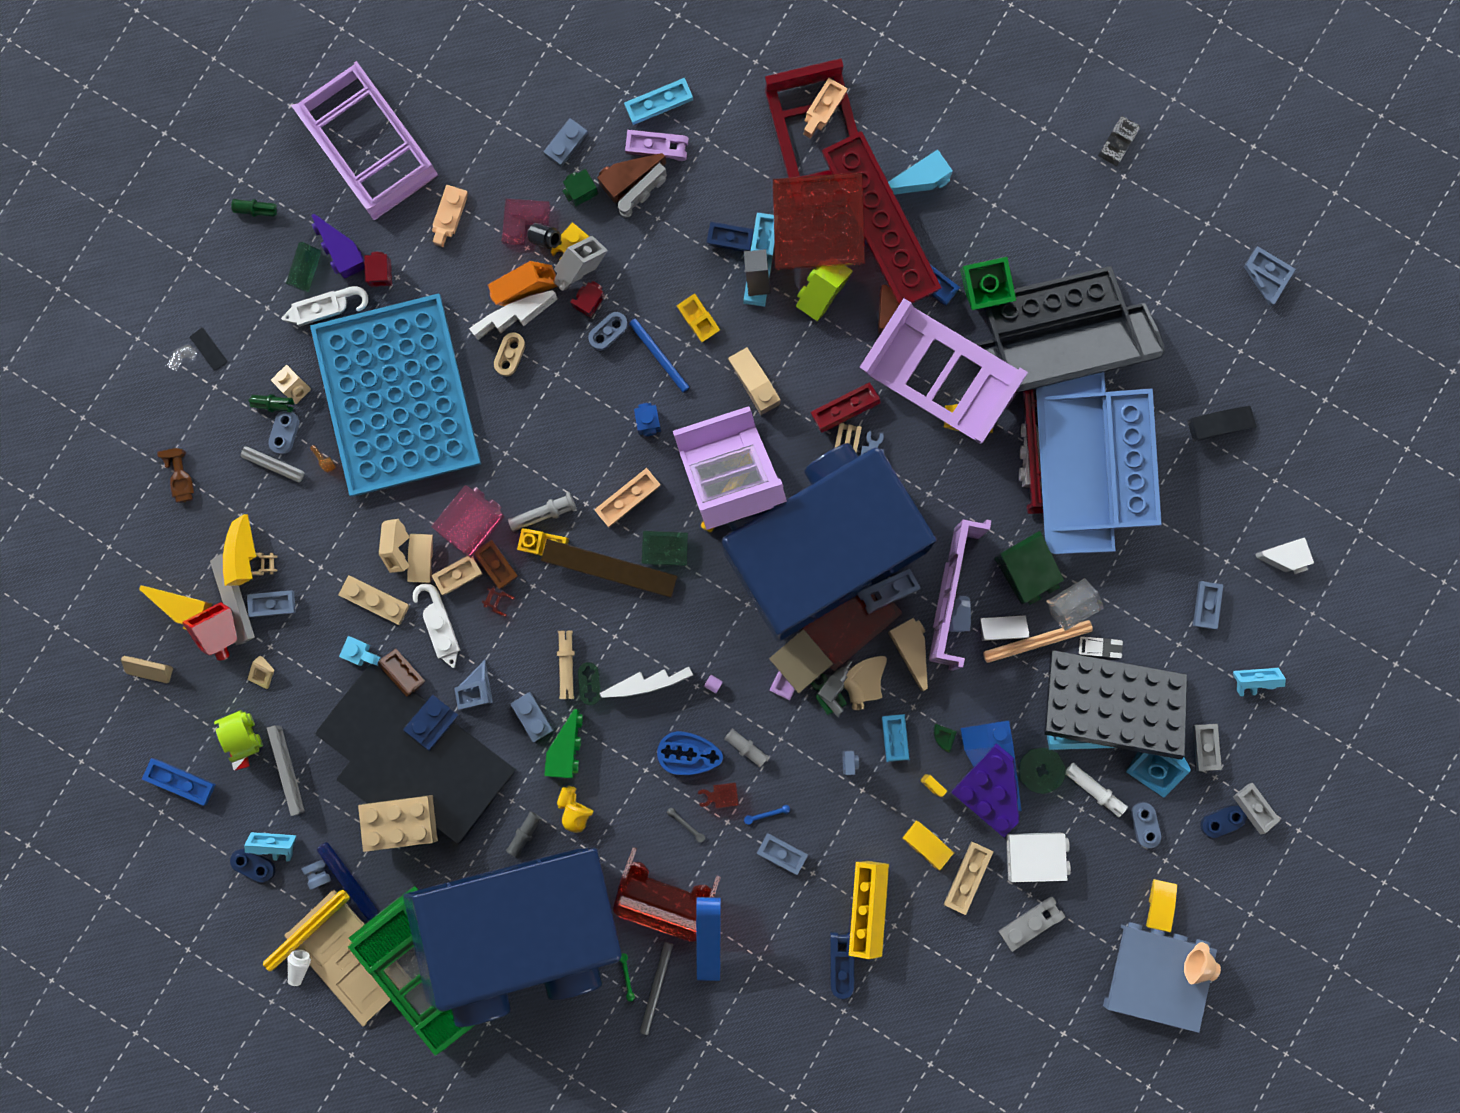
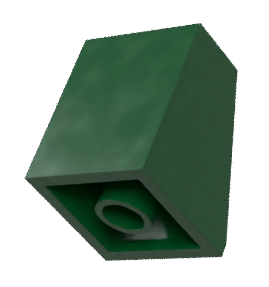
[994,531,1064,605]

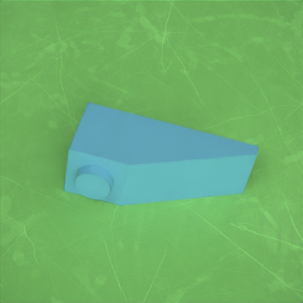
[888,150,953,194]

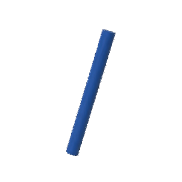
[629,318,690,393]

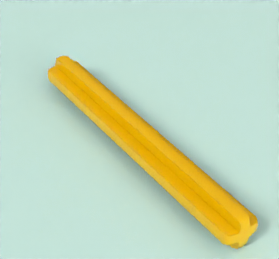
[263,890,350,971]

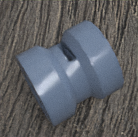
[302,860,331,890]

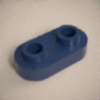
[1200,805,1247,838]
[230,849,276,882]

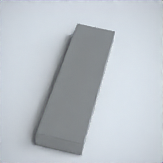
[210,554,255,645]
[267,725,305,816]

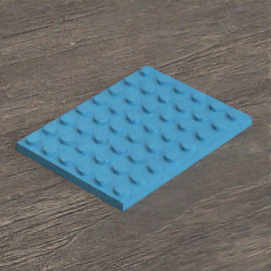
[310,294,481,497]

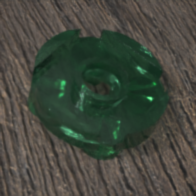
[1018,748,1066,794]

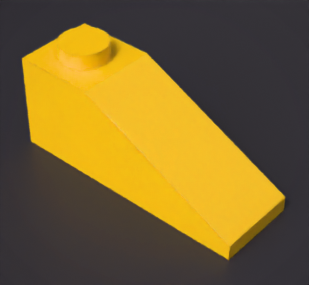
[139,585,212,630]

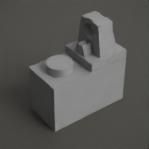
[554,236,608,291]

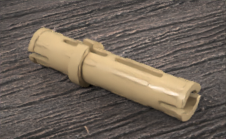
[557,631,575,699]

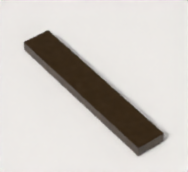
[541,539,677,598]

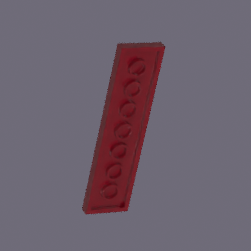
[822,131,942,305]

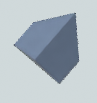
[454,660,493,710]

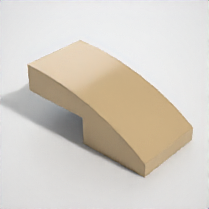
[407,534,433,583]

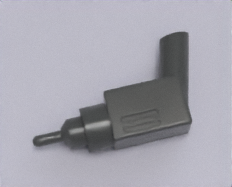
[818,661,852,717]

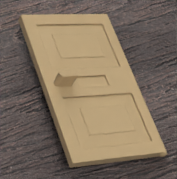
[284,890,412,1026]

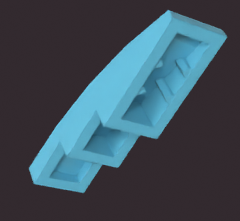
[743,213,779,307]

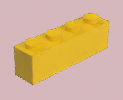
[849,861,889,959]

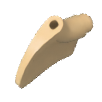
[844,656,887,710]

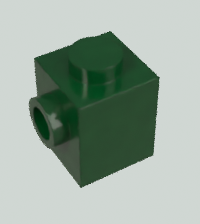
[562,169,598,207]

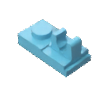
[1233,668,1286,696]
[244,832,296,861]

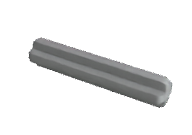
[241,447,305,482]

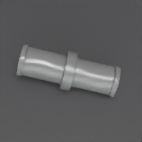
[724,728,768,768]

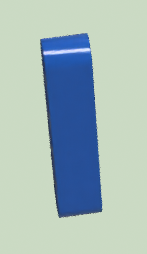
[696,897,721,981]

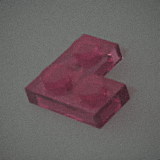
[502,199,550,245]

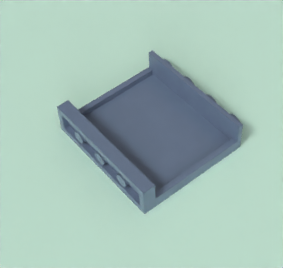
[1103,922,1217,1033]

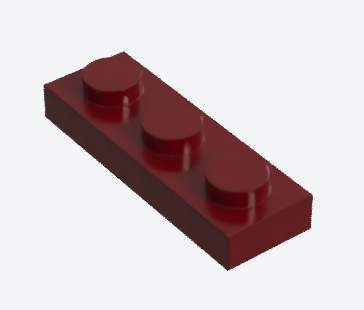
[811,382,881,433]

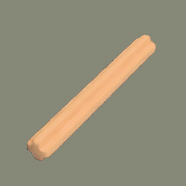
[983,620,1093,663]

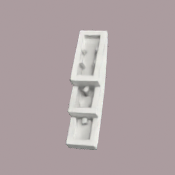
[469,290,558,340]
[600,667,693,698]

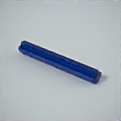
[317,842,379,920]

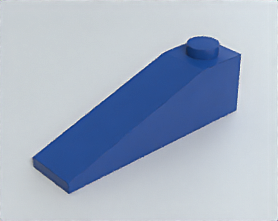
[960,721,1022,811]

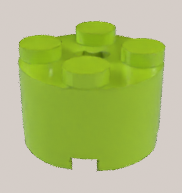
[214,710,263,763]

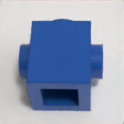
[634,403,661,437]

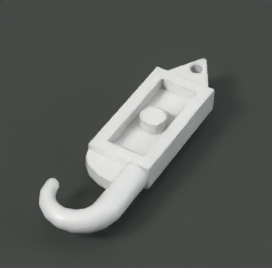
[281,286,368,327]
[412,583,461,668]

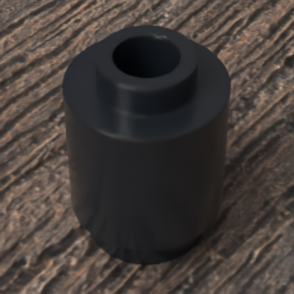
[528,222,561,249]

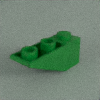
[544,709,583,778]

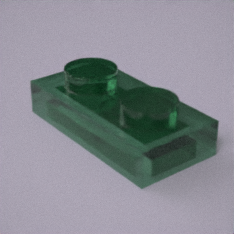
[286,242,322,292]

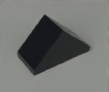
[744,249,771,296]

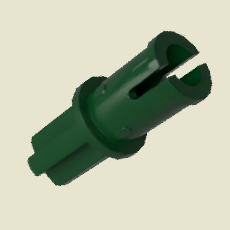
[231,199,277,217]
[249,394,294,412]

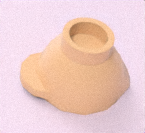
[1184,942,1221,984]

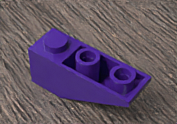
[311,214,365,279]

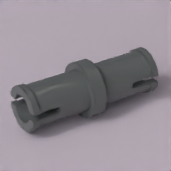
[506,811,542,858]

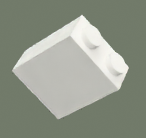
[1006,833,1071,882]

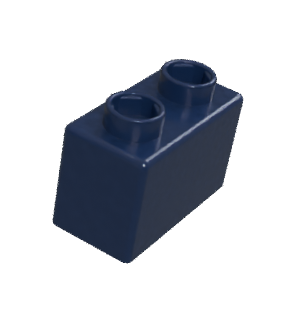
[722,443,937,642]
[403,848,622,1027]

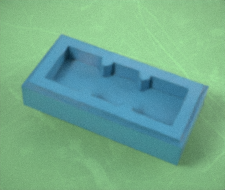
[882,714,910,762]

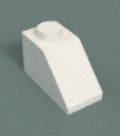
[1256,538,1314,574]

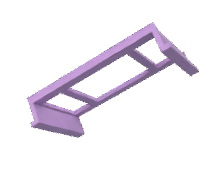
[291,61,439,220]

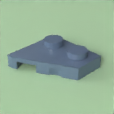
[1244,246,1296,307]

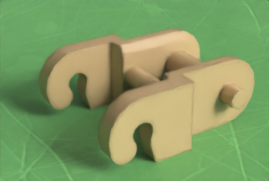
[251,553,277,575]

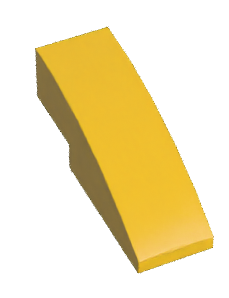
[223,514,256,586]

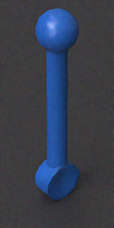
[744,805,790,824]

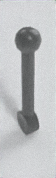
[667,808,705,843]

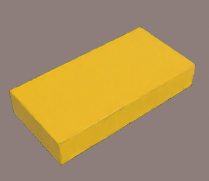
[920,774,947,797]

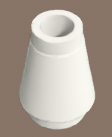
[288,949,311,986]

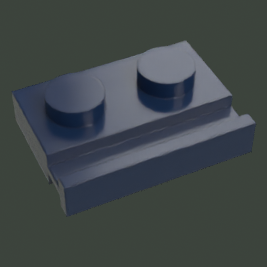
[403,695,458,751]

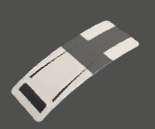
[1079,637,1123,658]

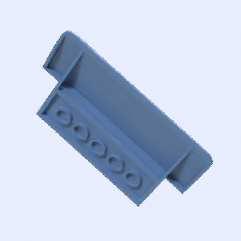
[1036,372,1161,554]

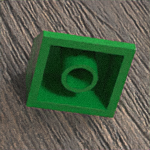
[960,257,1016,310]

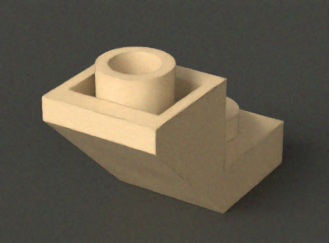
[379,519,410,573]

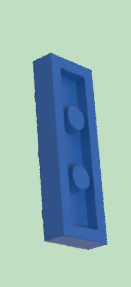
[142,758,216,806]

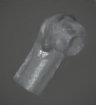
[166,344,197,371]

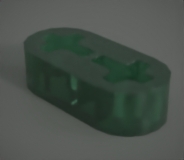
[578,662,601,705]

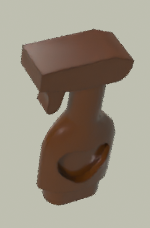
[157,448,194,503]

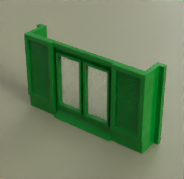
[348,885,475,1056]

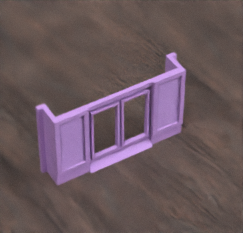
[860,299,1028,444]

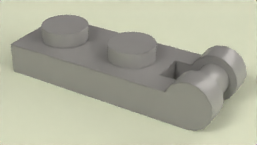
[618,163,667,218]
[998,897,1065,952]

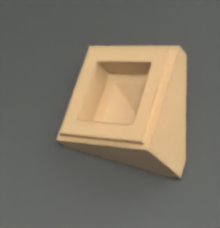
[247,656,274,689]

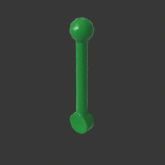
[620,953,635,1002]

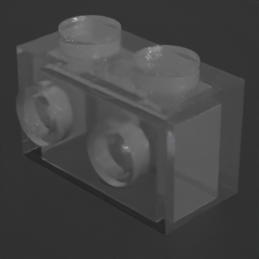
[1046,578,1104,631]

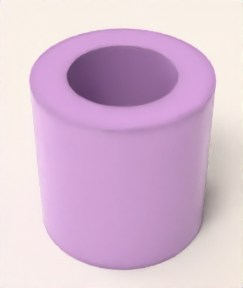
[704,675,723,694]

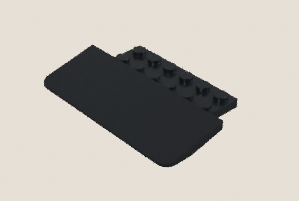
[975,266,1165,393]

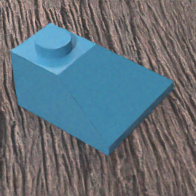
[1126,752,1191,798]

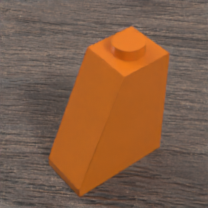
[488,261,557,306]

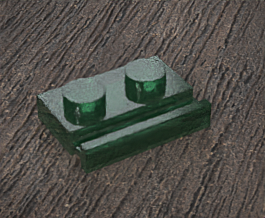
[642,531,688,566]

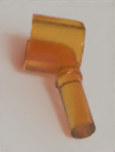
[310,445,336,472]

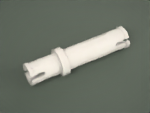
[1064,762,1128,817]

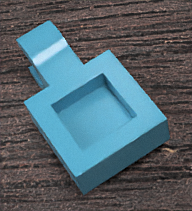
[339,636,381,666]

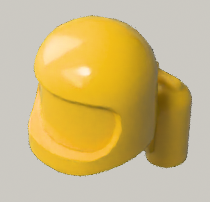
[557,786,593,833]

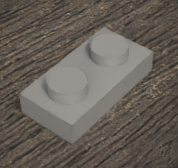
[1193,724,1222,771]
[1233,783,1280,835]

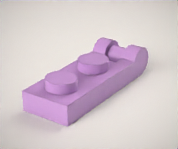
[625,130,689,161]

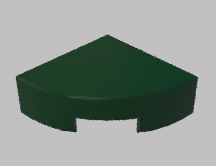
[934,724,957,753]

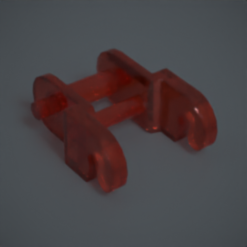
[481,587,515,617]

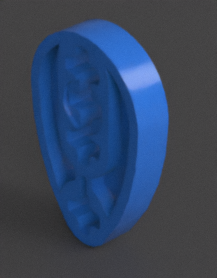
[657,731,723,775]

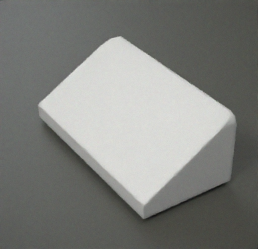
[980,615,1029,641]

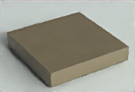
[769,629,833,693]

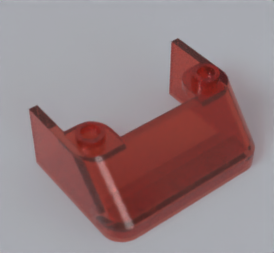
[613,847,721,942]

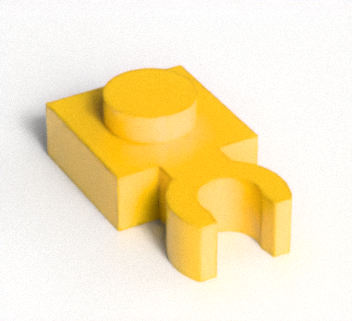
[551,222,589,260]

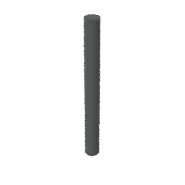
[640,942,673,1035]

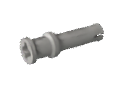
[508,492,577,532]

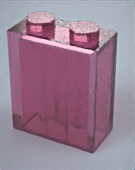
[431,485,505,558]

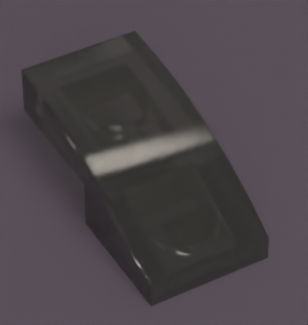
[1098,116,1141,167]

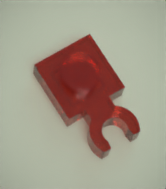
[698,782,739,808]

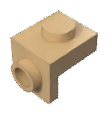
[271,365,311,404]

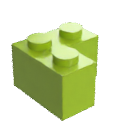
[796,256,853,321]

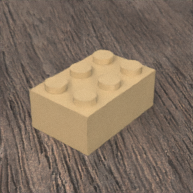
[358,795,438,852]

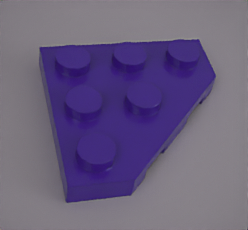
[951,743,1020,837]

